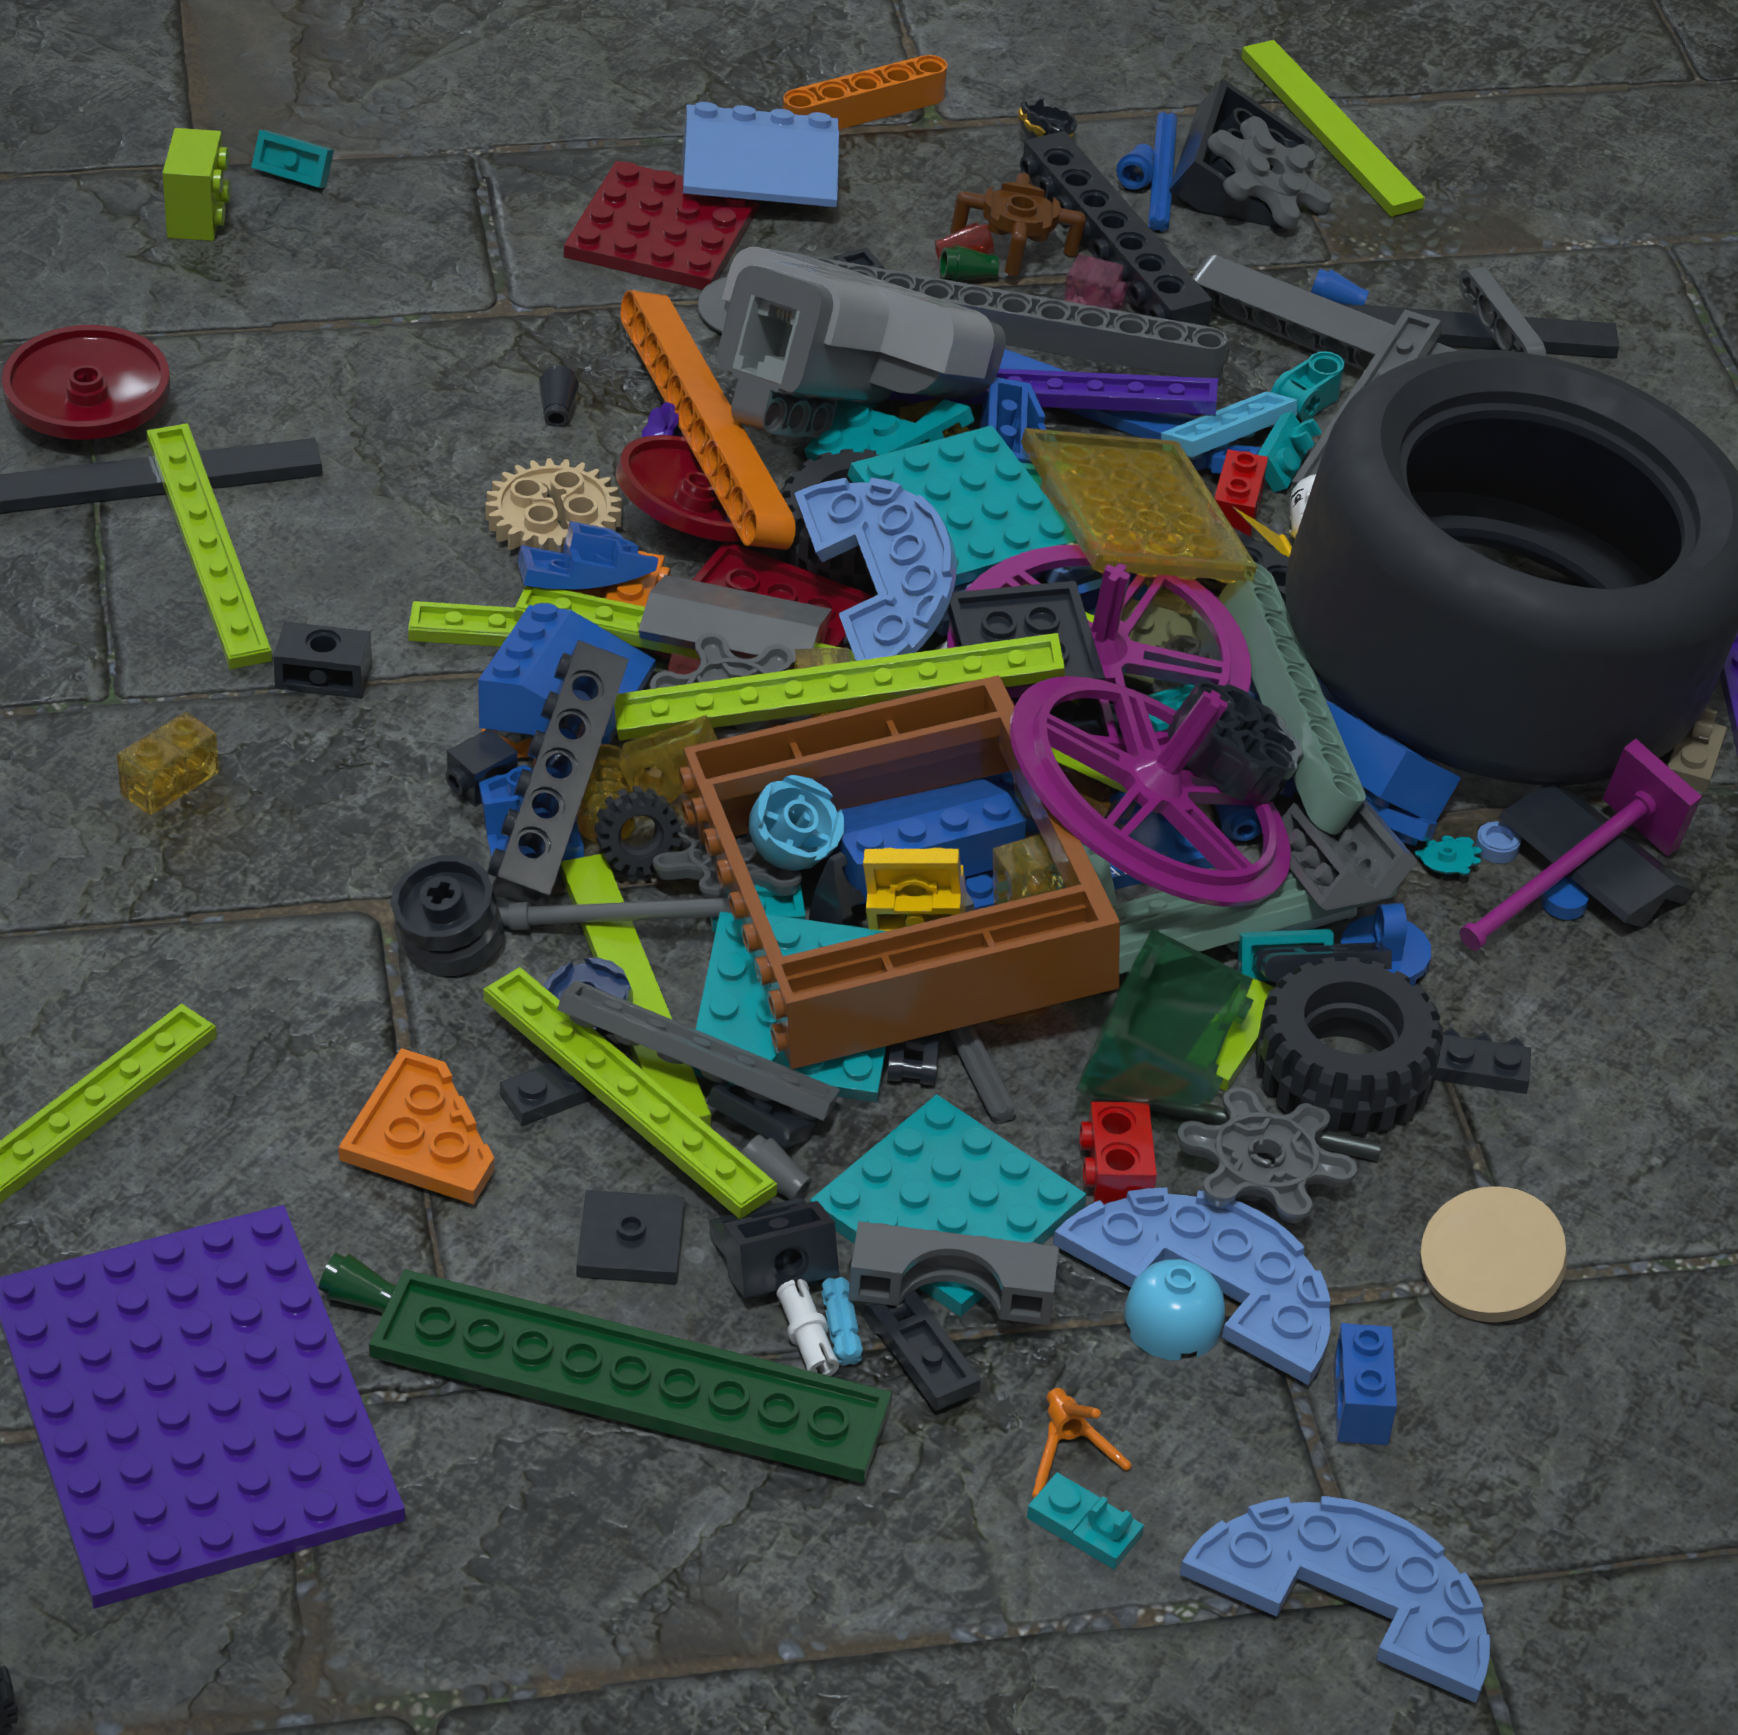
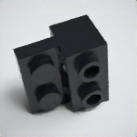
[709,1197,839,1298]

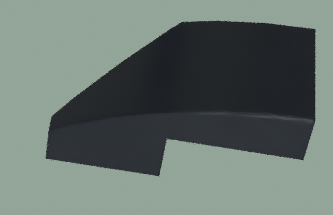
[809,852,865,926]

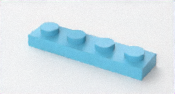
[1161,391,1297,459]

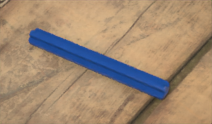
[1148,111,1177,232]

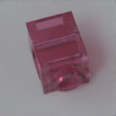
[1064,254,1127,310]

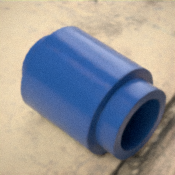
[1215,804,1262,841]

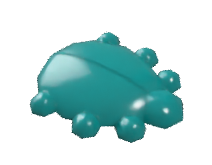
[1415,835,1482,876]

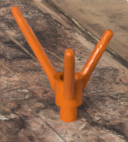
[1032,1388,1132,1498]

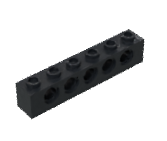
[487,640,629,906]

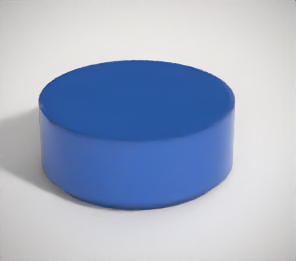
[1541,877,1589,920]

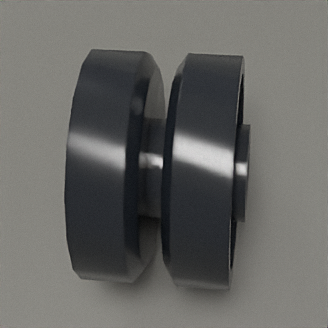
[390,855,505,976]

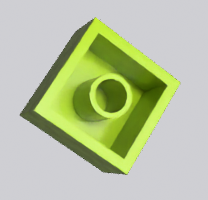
[162,128,231,241]

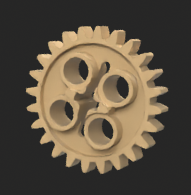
[486,458,622,553]

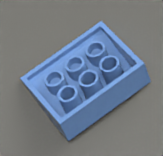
[682,102,839,207]

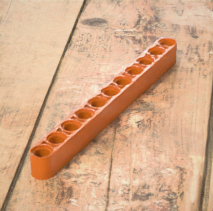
[620,290,796,550]

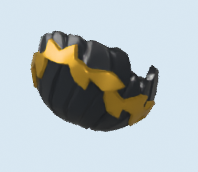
[1017,99,1077,139]

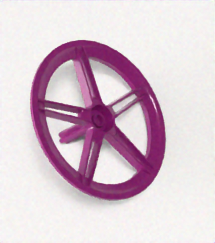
[947,544,1251,764]
[1010,676,1291,907]

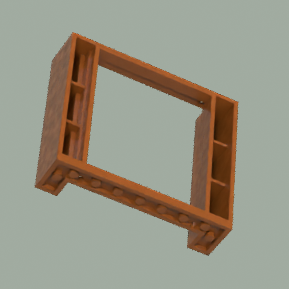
[678,675,1120,1069]

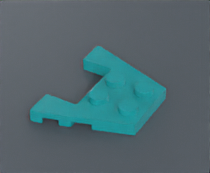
[804,399,974,461]

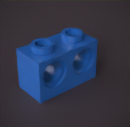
[1333,1323,1397,1445]

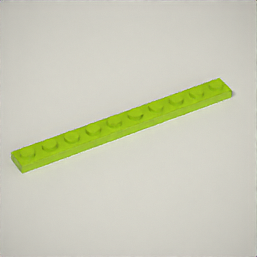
[614,633,1065,741]

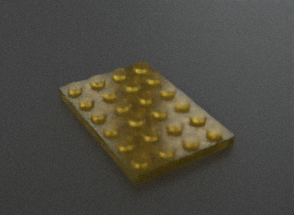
[1021,428,1257,583]

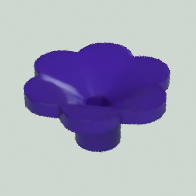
[642,402,683,437]

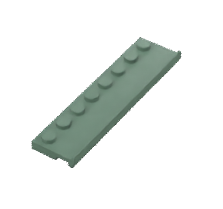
[1112,868,1397,974]

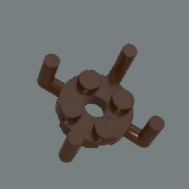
[950,173,1086,276]

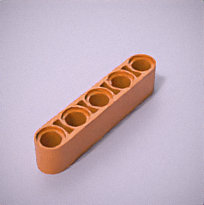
[783,55,947,130]

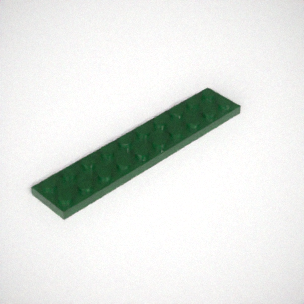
[369,1269,892,1483]

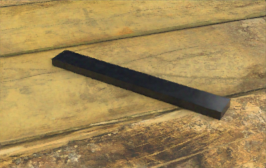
[1339,303,1619,358]
[0,438,322,513]

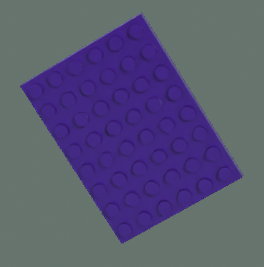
[0,1205,405,1609]

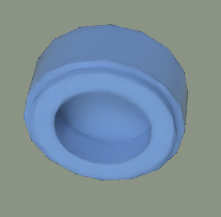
[1475,821,1521,864]

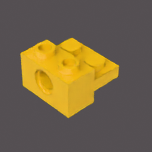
[863,848,966,931]

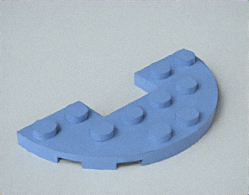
[795,478,957,661]
[1053,1187,1331,1385]
[1180,1496,1490,1703]

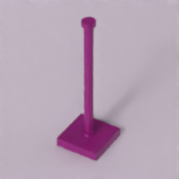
[1459,739,1702,951]

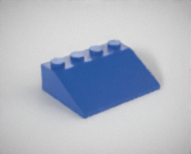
[478,603,656,745]
[826,778,1027,906]

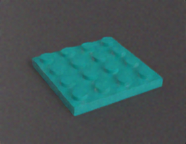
[848,425,1079,586]
[691,912,887,1103]
[810,1094,1087,1317]

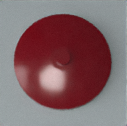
[2,325,170,440]
[616,435,742,542]

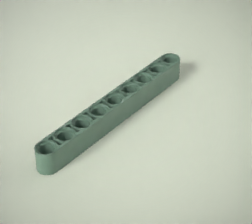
[1220,560,1366,835]

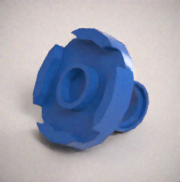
[1340,903,1431,986]

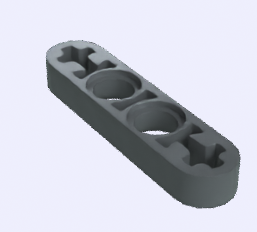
[1459,266,1547,357]

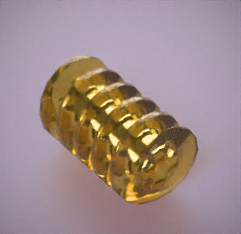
[577,744,635,843]

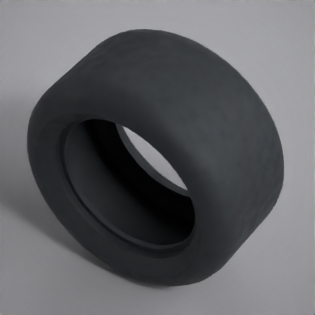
[1285,350,1738,785]

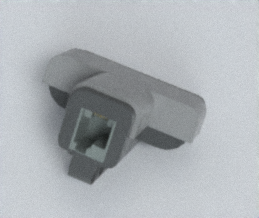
[717,247,1006,438]

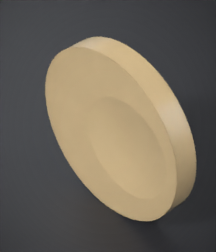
[1421,1186,1567,1322]

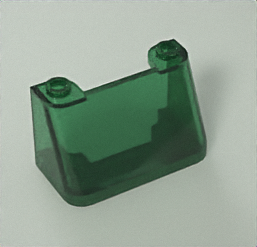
[1075,928,1254,1108]

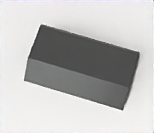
[638,575,832,670]
[1282,799,1418,911]

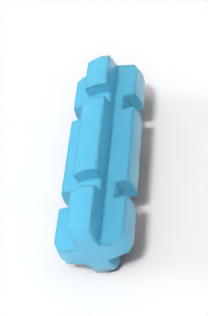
[822,1277,863,1366]

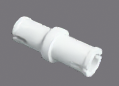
[777,1279,839,1376]

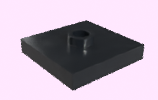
[576,1190,685,1284]

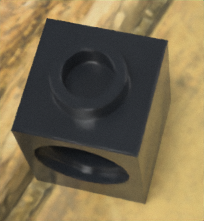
[445,729,518,807]

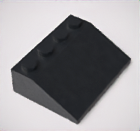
[1169,78,1312,229]

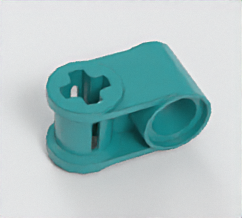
[1271,351,1344,421]

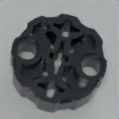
[1167,681,1303,804]

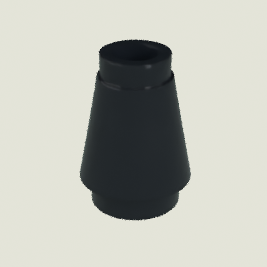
[538,365,579,427]

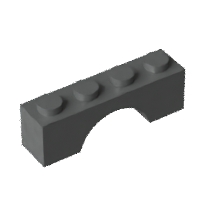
[848,1221,1059,1325]

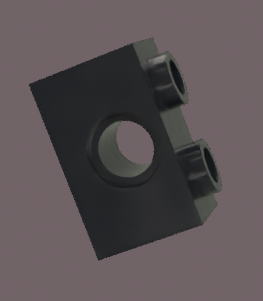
[273,622,372,699]

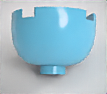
[749,775,844,871]
[1124,1259,1225,1360]

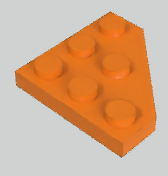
[338,1048,494,1204]

